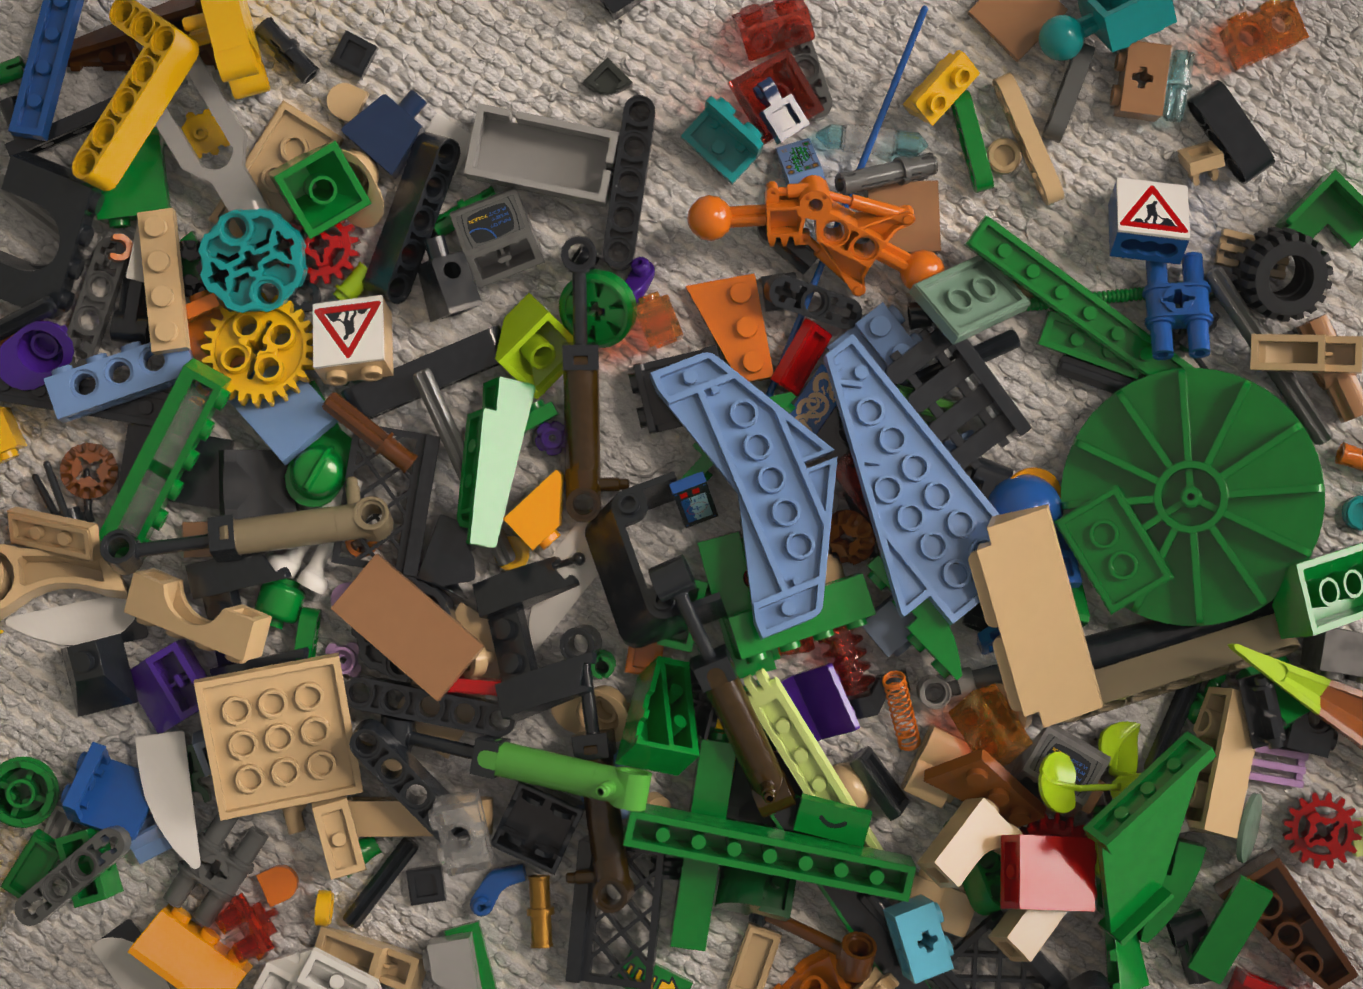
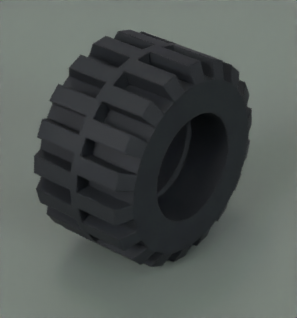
[1232,227,1333,322]

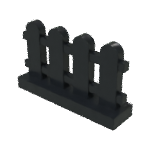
[885,321,1032,470]

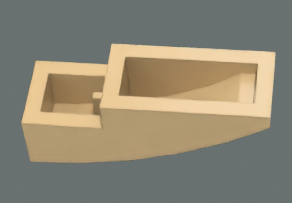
[1250,334,1363,374]
[315,926,426,989]

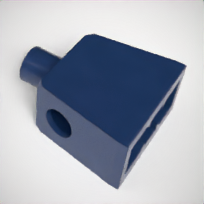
[341,89,427,179]

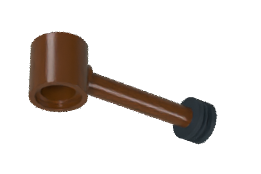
[749,913,877,983]

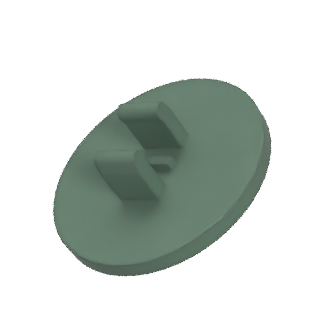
[1236,792,1262,863]

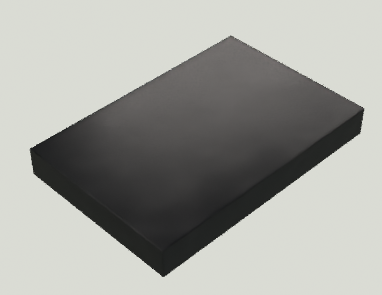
[117,423,235,509]

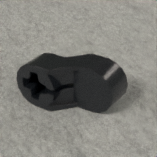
[848,670,911,719]

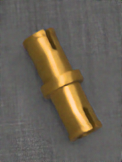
[527,874,555,948]

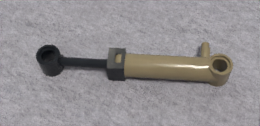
[100,476,394,575]

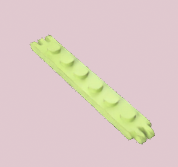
[743,668,884,850]

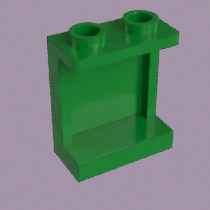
[87,127,174,229]

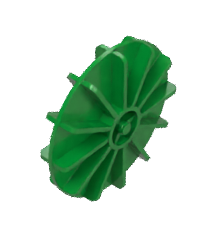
[1061,368,1325,626]

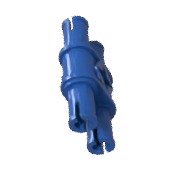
[1142,252,1214,360]

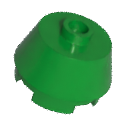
[0,757,59,828]

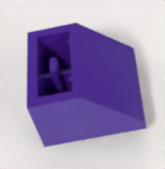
[130,638,208,734]

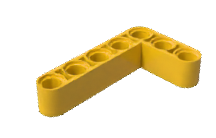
[72,0,199,191]

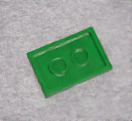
[1054,485,1174,615]

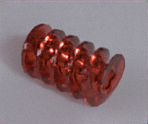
[818,625,875,697]

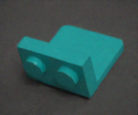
[680,96,764,185]

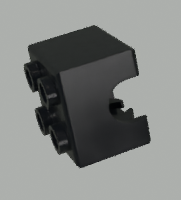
[490,782,585,875]

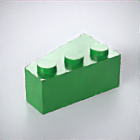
[615,656,700,776]

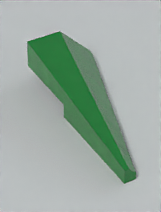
[1092,805,1150,989]

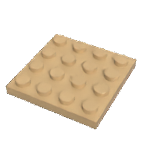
[194,653,364,821]

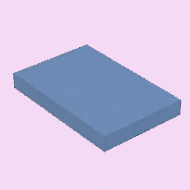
[228,349,339,465]

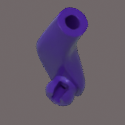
[602,257,655,312]

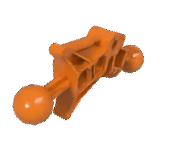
[687,175,945,296]

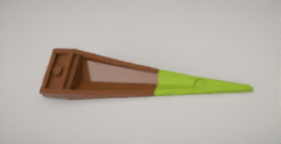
[1227,643,1363,750]

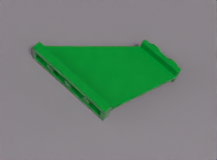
[1083,731,1216,945]

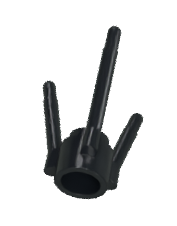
[32,461,95,522]

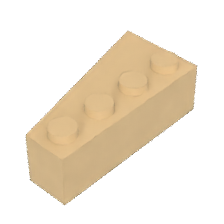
[1185,687,1255,839]

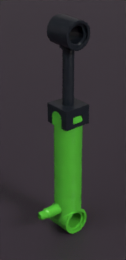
[380,714,652,811]

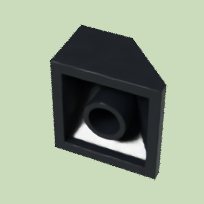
[61,633,139,717]

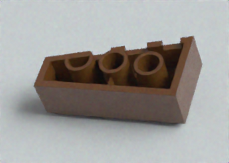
[1213,848,1359,989]

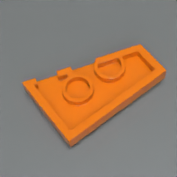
[685,273,773,383]

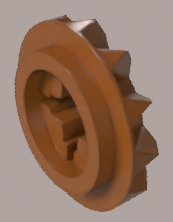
[60,442,118,499]
[829,509,875,565]

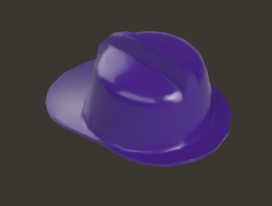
[0,321,74,390]

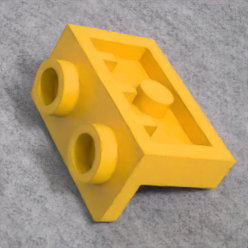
[902,50,980,126]

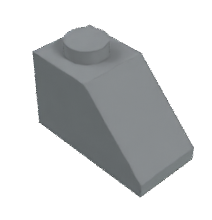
[422,931,482,989]

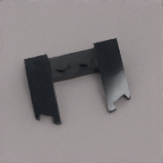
[185,551,309,676]
[472,556,597,721]

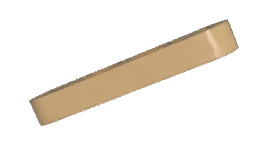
[992,72,1065,206]

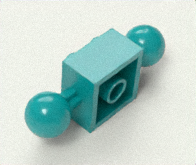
[1039,0,1177,61]

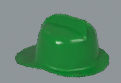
[285,427,357,508]

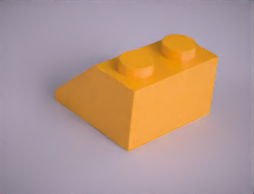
[503,470,564,551]

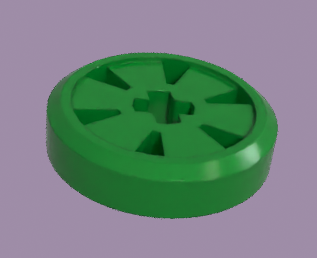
[559,269,637,348]

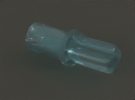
[1163,50,1196,123]

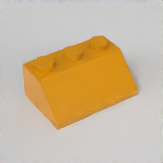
[127,904,253,989]

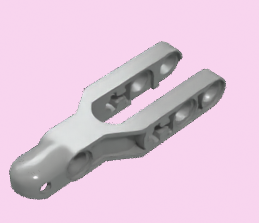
[155,55,272,248]

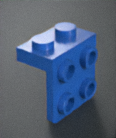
[61,742,150,841]

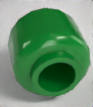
[254,578,306,629]

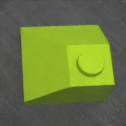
[495,293,573,400]

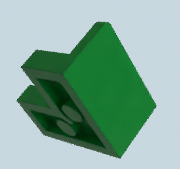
[1274,169,1363,249]

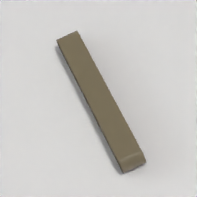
[1063,613,1300,723]

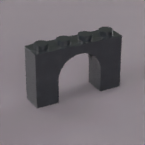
[0,150,105,320]

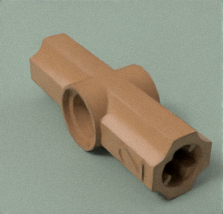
[1296,314,1363,423]

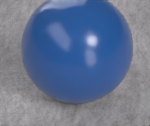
[988,474,1063,534]

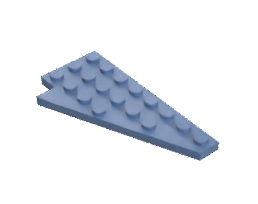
[823,334,1000,625]

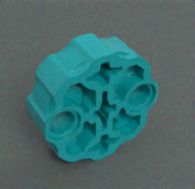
[198,208,308,313]

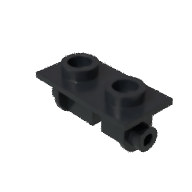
[1237,673,1286,749]

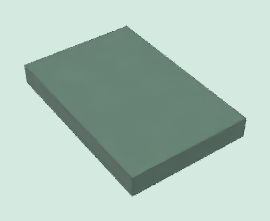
[909,256,1031,345]

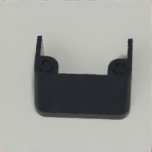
[585,471,728,648]

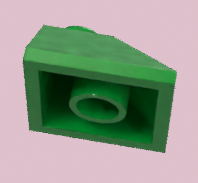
[268,140,371,239]

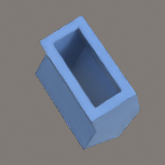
[130,814,172,864]

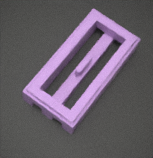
[1249,746,1309,788]

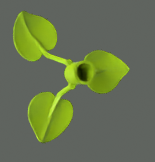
[1038,721,1141,879]

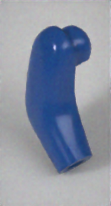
[470,863,527,917]

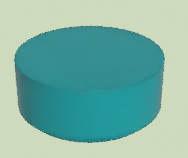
[1342,495,1363,531]

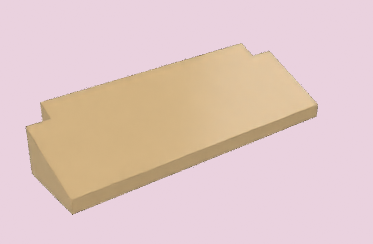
[968,504,1103,728]

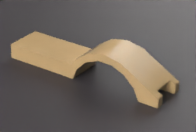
[311,796,367,880]

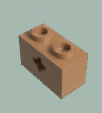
[1110,41,1172,122]

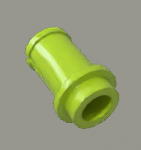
[333,261,368,300]

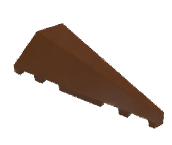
[67,0,218,71]

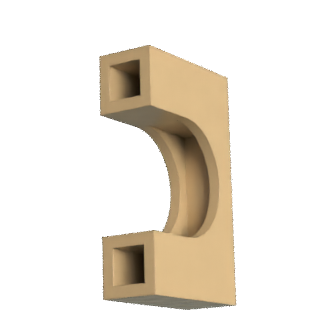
[917,798,1067,962]

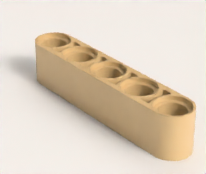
[347,796,493,837]

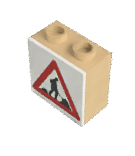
[313,295,394,386]

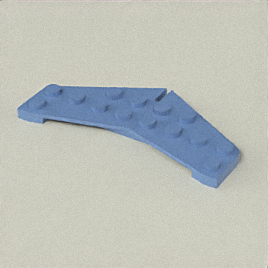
[649,352,838,640]

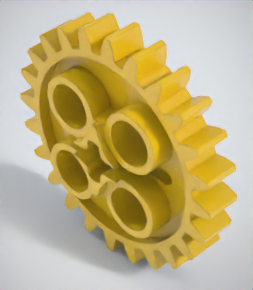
[201,293,315,408]

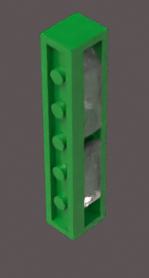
[99,358,231,560]

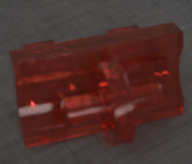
[215,893,279,963]

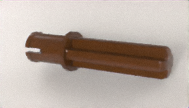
[322,392,418,474]

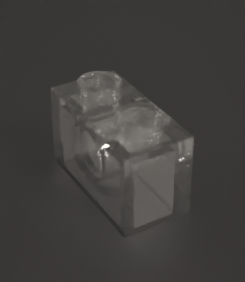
[429,788,494,876]

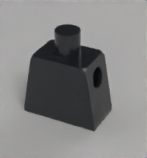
[417,235,482,322]

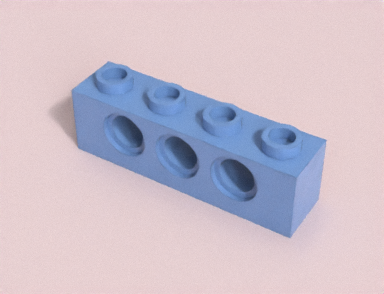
[44,341,194,423]

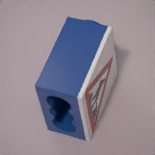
[1108,177,1190,265]

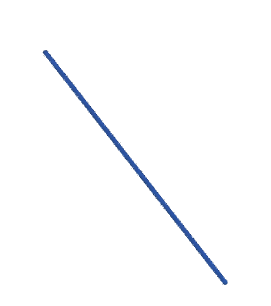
[766,5,928,397]

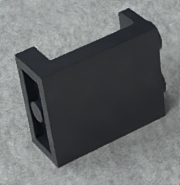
[628,345,719,434]

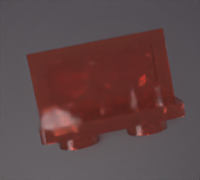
[731,0,815,61]

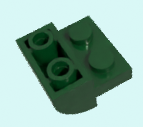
[714,865,797,922]

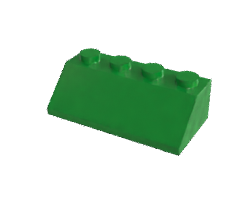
[1272,542,1363,639]

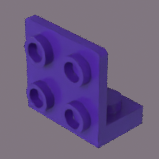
[780,663,860,742]

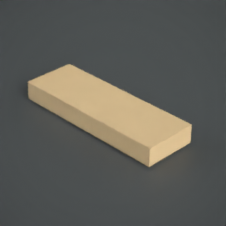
[7,506,102,561]

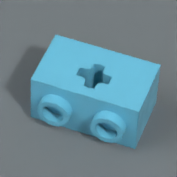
[883,894,954,984]

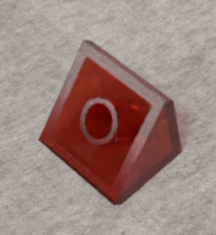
[727,48,825,145]

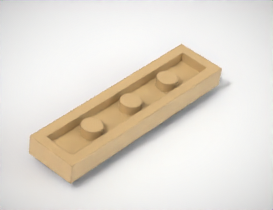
[137,208,191,355]

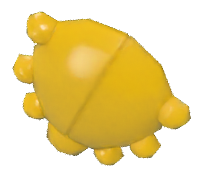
[181,109,230,159]

